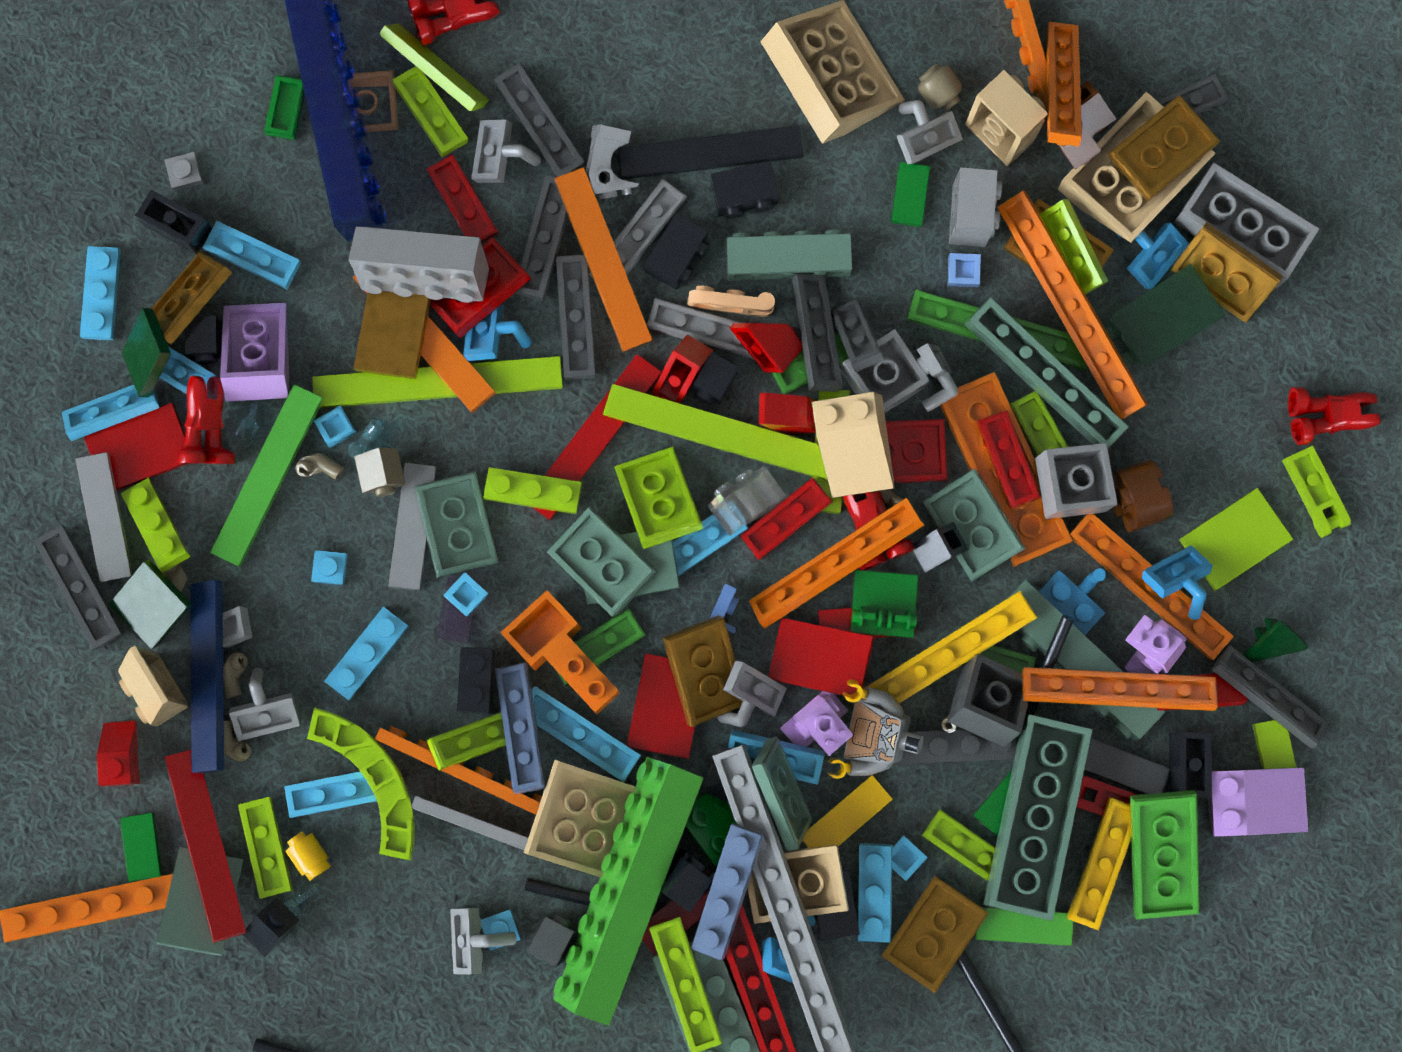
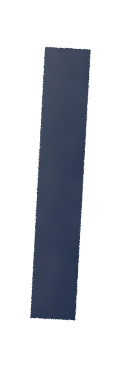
[190,580,224,774]

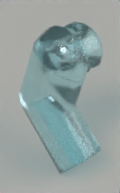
[348,417,386,459]

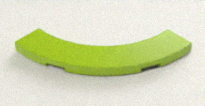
[307,708,415,861]

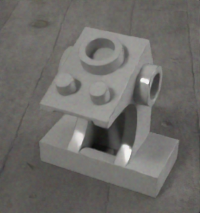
[586,124,639,199]

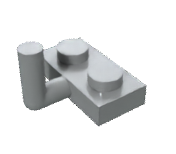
[897,100,963,164]
[471,120,541,183]
[917,343,958,412]
[717,661,787,727]
[229,668,301,741]
[450,908,517,974]

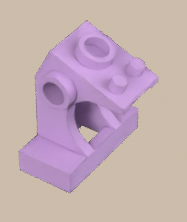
[1123,615,1187,674]
[780,691,853,756]

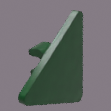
[1243,618,1308,662]

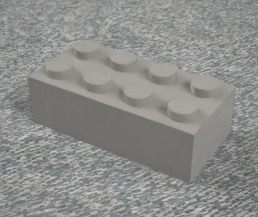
[1173,163,1319,288]
[349,226,489,303]

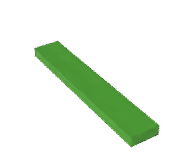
[907,290,1087,371]
[210,384,324,567]

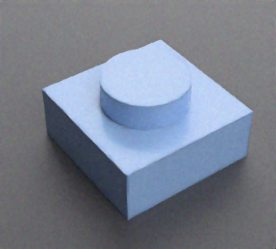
[948,253,981,287]

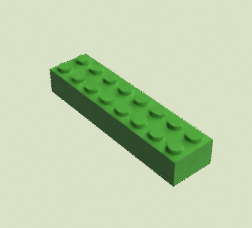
[553,757,703,1026]

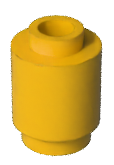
[285,831,331,881]

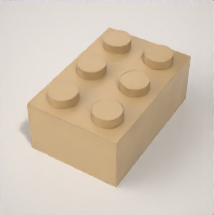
[965,70,1048,167]

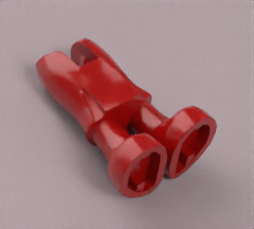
[407,0,500,47]
[177,376,235,464]
[1287,387,1381,445]
[842,491,914,571]

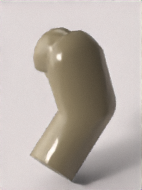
[223,652,248,700]

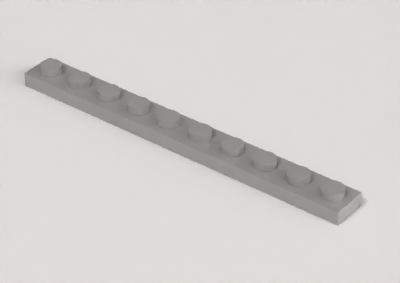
[712,744,855,1052]

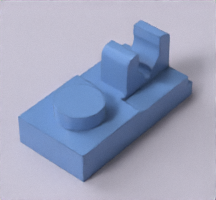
[710,584,739,634]

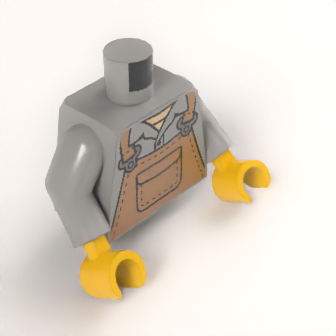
[827,679,923,779]

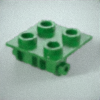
[850,570,918,638]
[685,793,736,867]

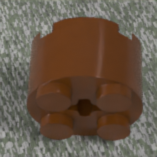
[1112,460,1173,532]

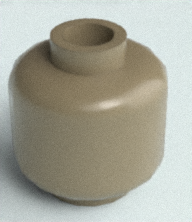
[917,63,963,111]

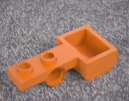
[500,590,620,714]

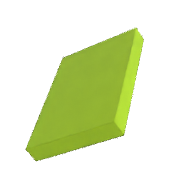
[614,446,703,549]
[1179,488,1293,591]

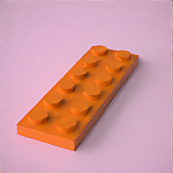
[940,372,1072,567]

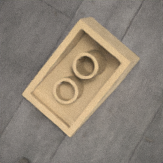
[812,392,895,498]
[118,645,190,726]
[748,845,849,924]

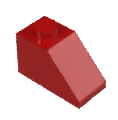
[729,323,803,373]
[651,334,714,404]
[759,393,817,435]
[97,720,140,787]

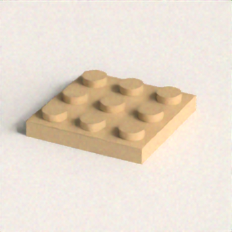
[523,760,636,878]

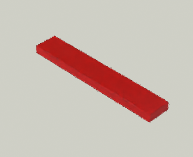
[532,354,662,521]
[164,750,246,943]

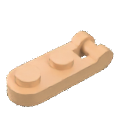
[688,286,775,317]

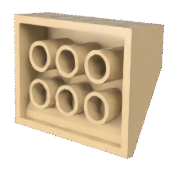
[761,0,905,144]
[1058,92,1215,243]

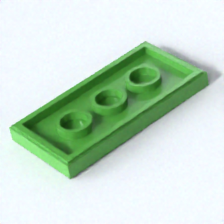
[1130,790,1199,920]

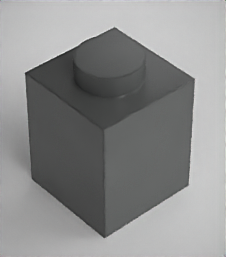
[527,913,575,967]

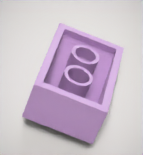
[220,303,290,401]
[1208,768,1308,836]

